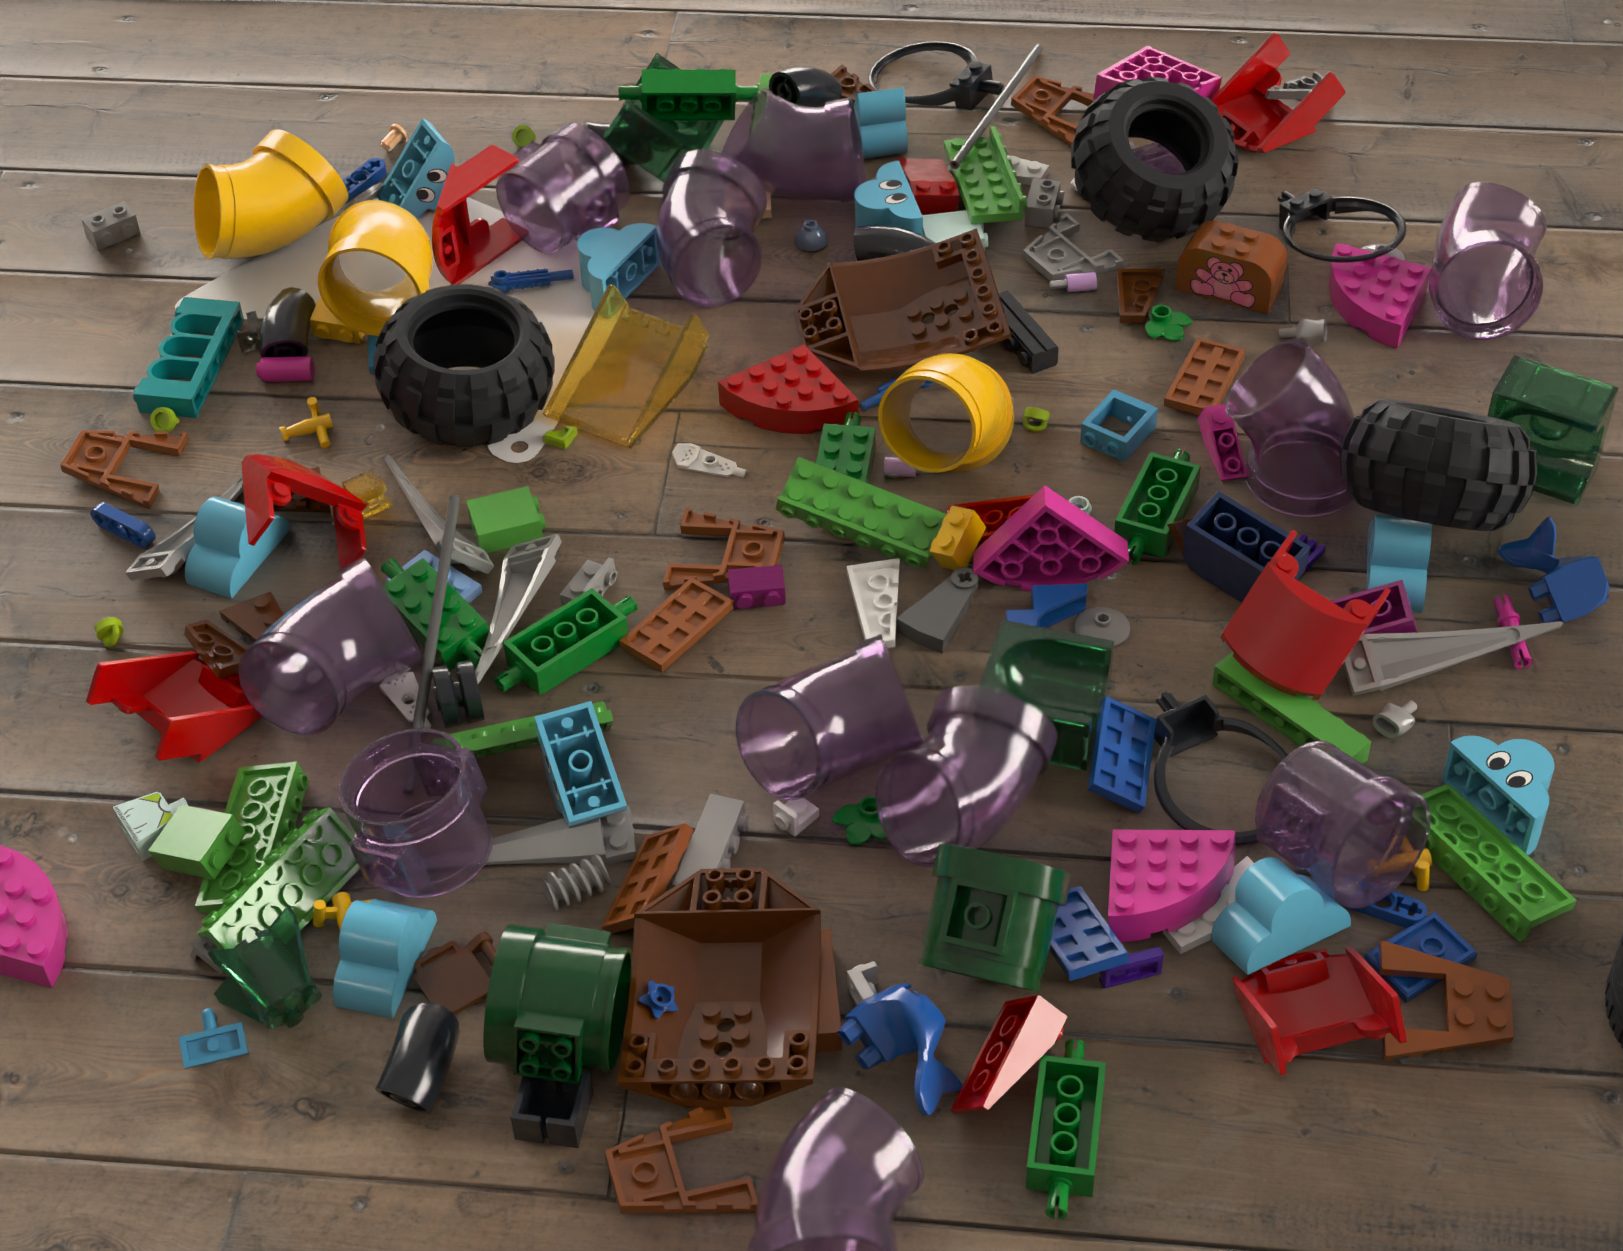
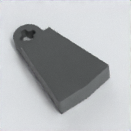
[896,568,978,654]

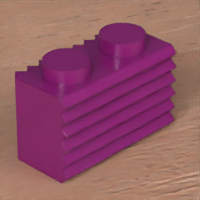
[728,565,786,610]

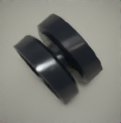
[432,660,485,729]

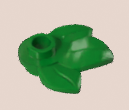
[1145,305,1193,342]
[832,796,890,845]

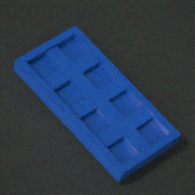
[1088,696,1156,813]
[1049,886,1129,981]

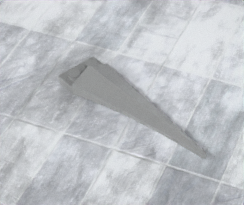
[125,450,271,581]
[384,454,495,574]
[475,533,562,684]
[1343,621,1563,696]
[394,806,637,873]

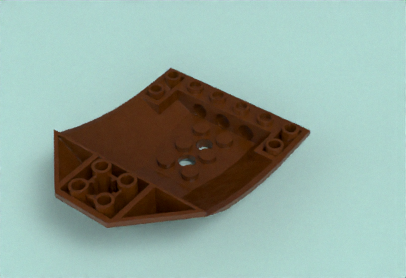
[793,228,1011,371]
[617,867,821,1107]

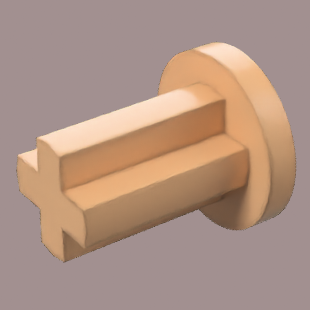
[380,124,408,152]

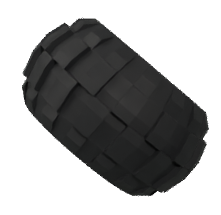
[1071,77,1239,241]
[373,284,555,447]
[1339,399,1537,531]

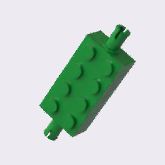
[618,68,759,120]
[816,412,876,484]
[1114,449,1201,565]
[378,558,489,671]
[494,588,638,696]
[1026,1039,1106,1219]

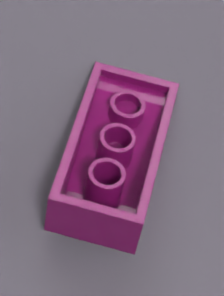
[1330,580,1418,634]

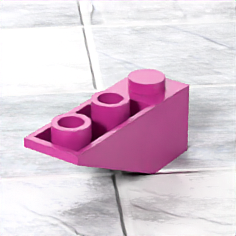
[1198,404,1247,481]

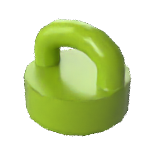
[512,125,536,148]
[1022,406,1050,432]
[150,407,180,432]
[94,617,124,648]

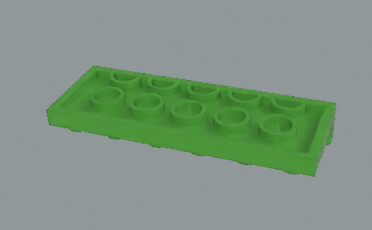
[944,126,1027,224]
[776,457,947,569]
[436,701,613,766]
[195,762,309,913]
[1394,783,1577,942]
[197,807,372,981]

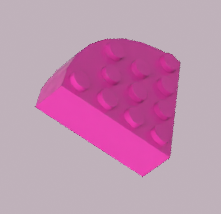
[1093,46,1222,100]
[1328,243,1431,349]
[973,485,1129,592]
[1108,830,1236,942]
[0,845,68,988]

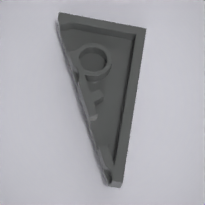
[1265,72,1324,101]

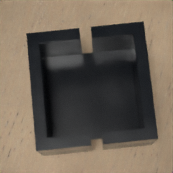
[510,1070,593,1148]

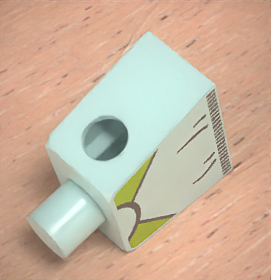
[113,792,188,861]

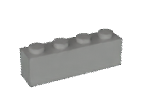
[672,794,749,887]

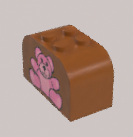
[1175,220,1288,315]

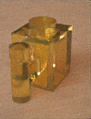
[342,470,393,519]

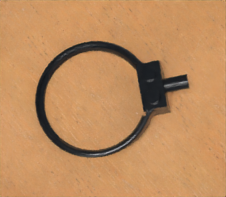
[869,41,1004,110]
[1278,188,1407,263]
[1154,691,1302,845]

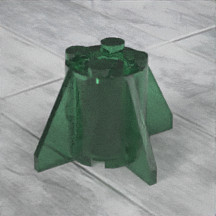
[208,907,322,1029]

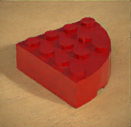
[718,344,859,434]

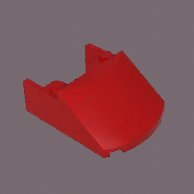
[1210,32,1346,153]
[432,145,529,285]
[241,454,367,576]
[1220,530,1391,700]
[86,651,266,763]
[1232,947,1407,1075]

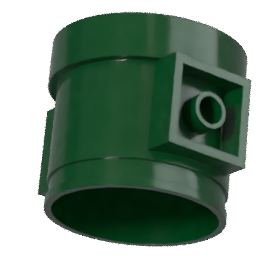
[918,844,1072,993]
[483,923,632,1084]

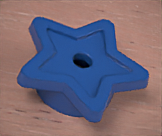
[639,980,679,1019]

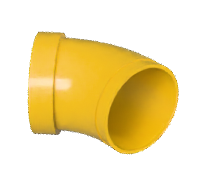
[193,129,348,259]
[318,200,433,336]
[878,353,1014,473]

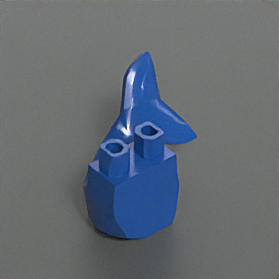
[1497,517,1610,623]
[837,983,963,1116]

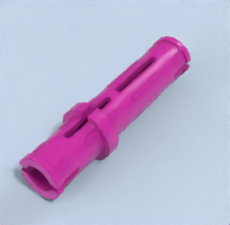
[1493,594,1533,669]

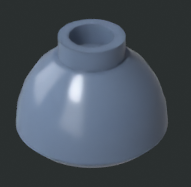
[795,219,828,252]

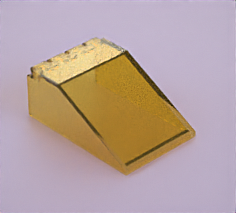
[543,284,710,449]

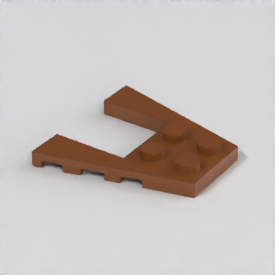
[1011,76,1095,146]
[60,430,189,509]
[663,508,785,590]
[1379,941,1514,1062]
[605,1107,759,1213]

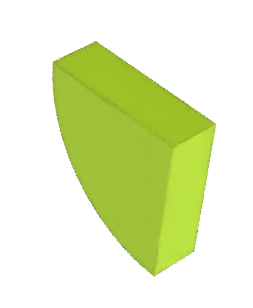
[542,426,578,450]

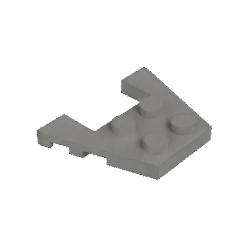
[1023,213,1124,281]

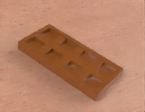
[1164,337,1246,416]
[619,577,734,673]
[601,823,694,934]

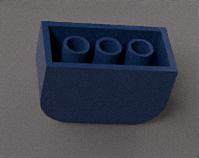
[1182,491,1311,603]

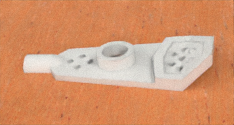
[672,443,748,478]
[379,672,431,731]

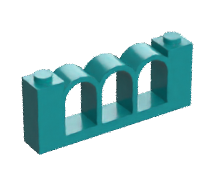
[133,297,244,418]

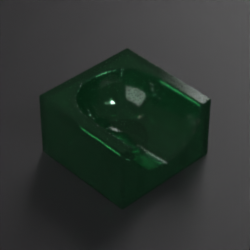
[601,53,724,192]
[1488,355,1619,505]
[973,620,1114,771]

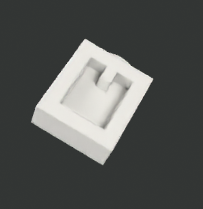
[773,794,819,836]
[847,961,878,1006]

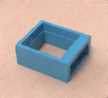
[1080,389,1158,462]

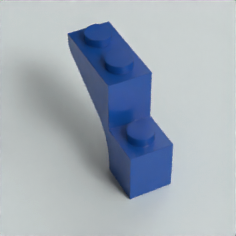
[1006,584,1087,654]

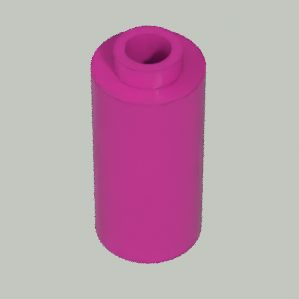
[256,356,315,382]

